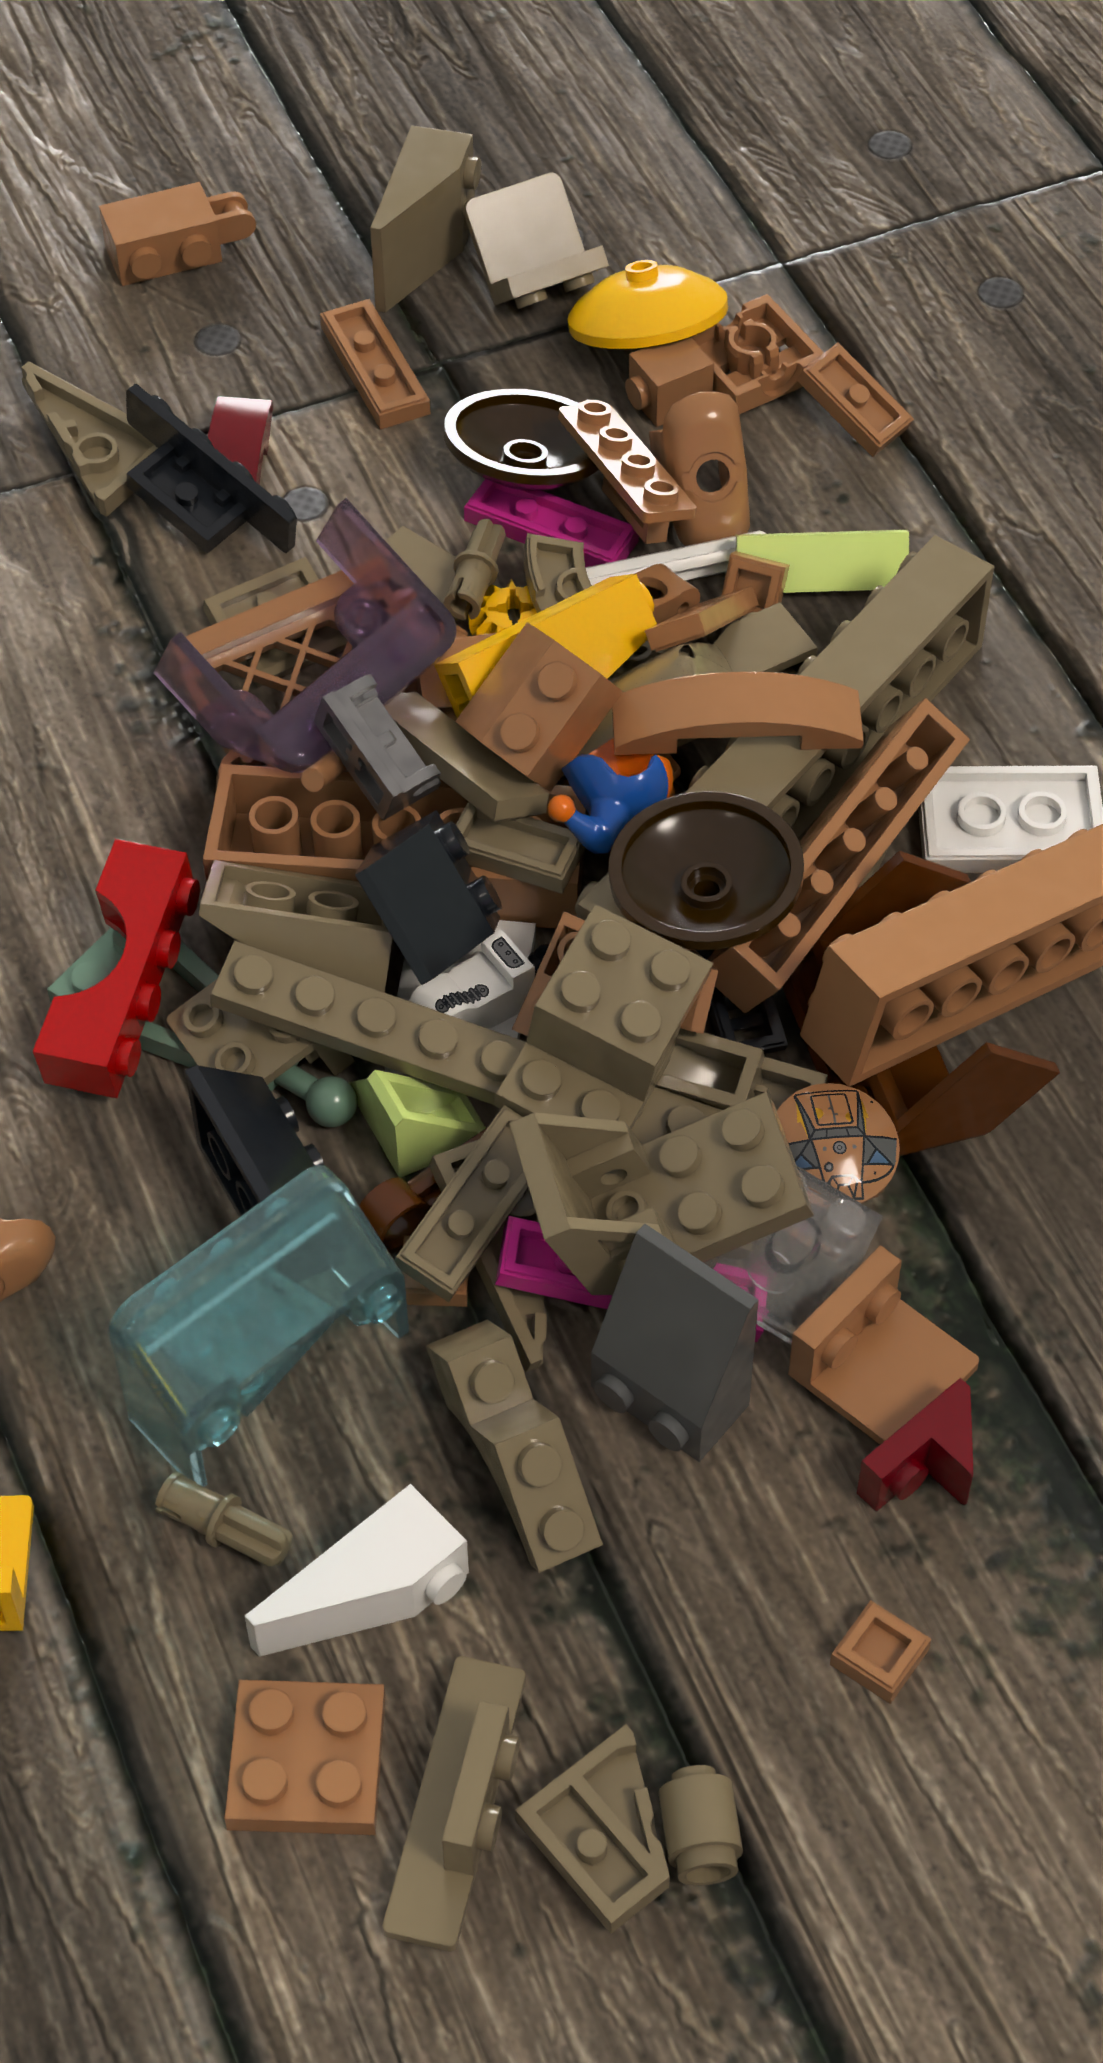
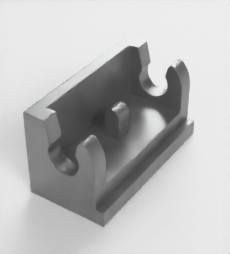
[314,674,441,821]

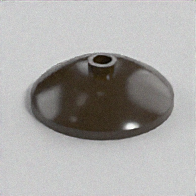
[444,389,599,491]
[608,791,804,950]

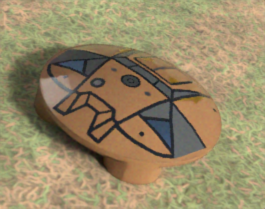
[777,1083,900,1207]

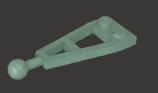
[47,928,357,1128]

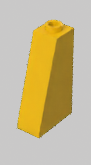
[434,574,657,718]

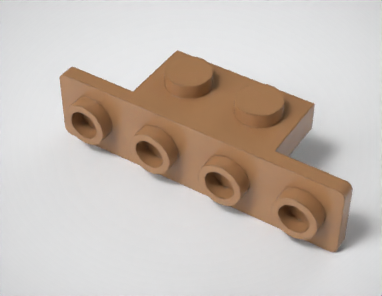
[558,400,696,544]

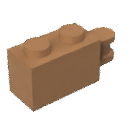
[99,182,256,286]

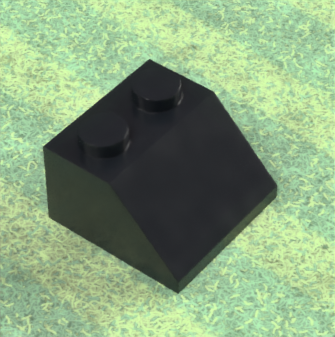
[355,810,502,985]

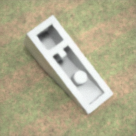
[244,1484,469,1657]

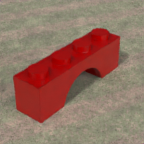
[33,839,200,1099]

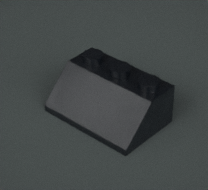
[185,1065,357,1290]

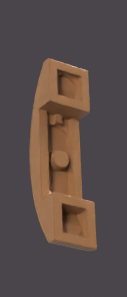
[612,672,864,755]

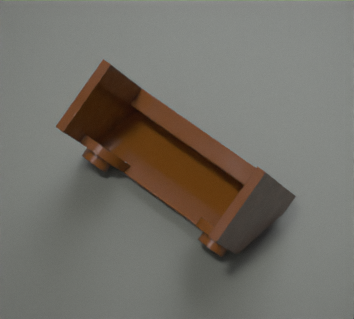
[782,851,1060,1157]

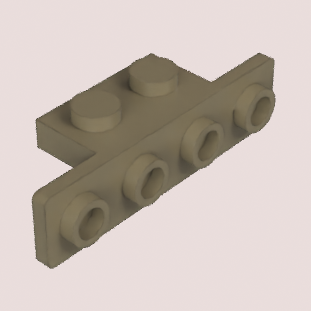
[382,1656,526,1952]

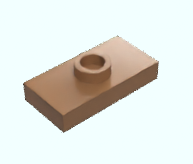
[797,342,914,457]

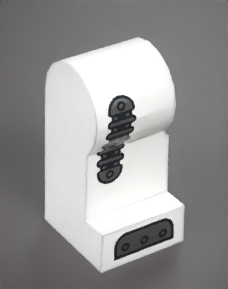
[409,929,535,1029]

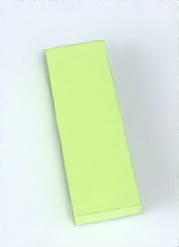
[736,530,909,593]

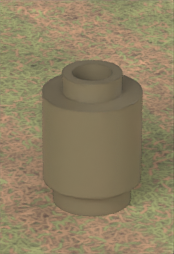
[658,1765,743,1886]

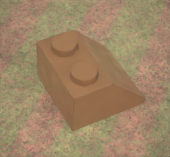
[455,622,623,792]

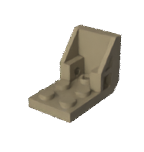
[509,1092,814,1295]

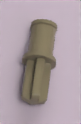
[443,519,506,620]
[155,1471,293,1566]

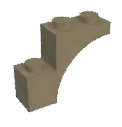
[425,1319,603,1573]

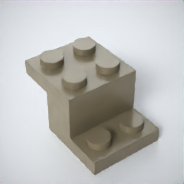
[494,904,713,1129]

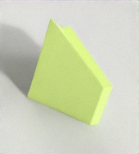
[349,1070,486,1178]

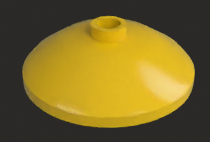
[567,260,729,349]

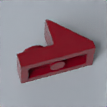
[856,1378,973,1512]

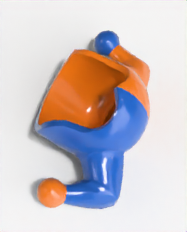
[547,738,675,854]

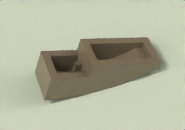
[656,1028,829,1111]

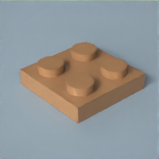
[225,1680,386,1835]

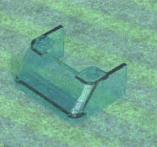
[109,1165,409,1487]

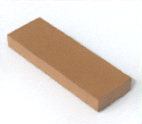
[320,299,431,430]
[645,586,759,652]

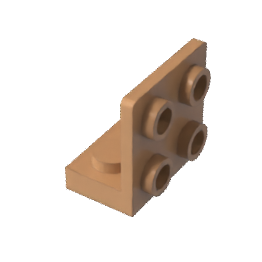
[788,1245,979,1445]

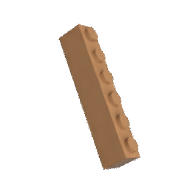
[707,698,970,1013]

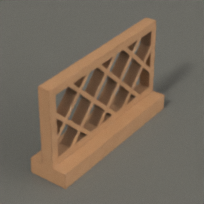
[171,551,427,766]

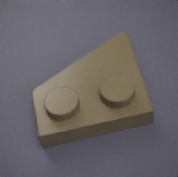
[515,1724,670,1934]

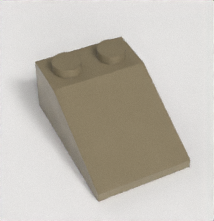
[370,125,481,313]
[199,860,393,993]

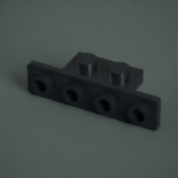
[126,384,297,554]

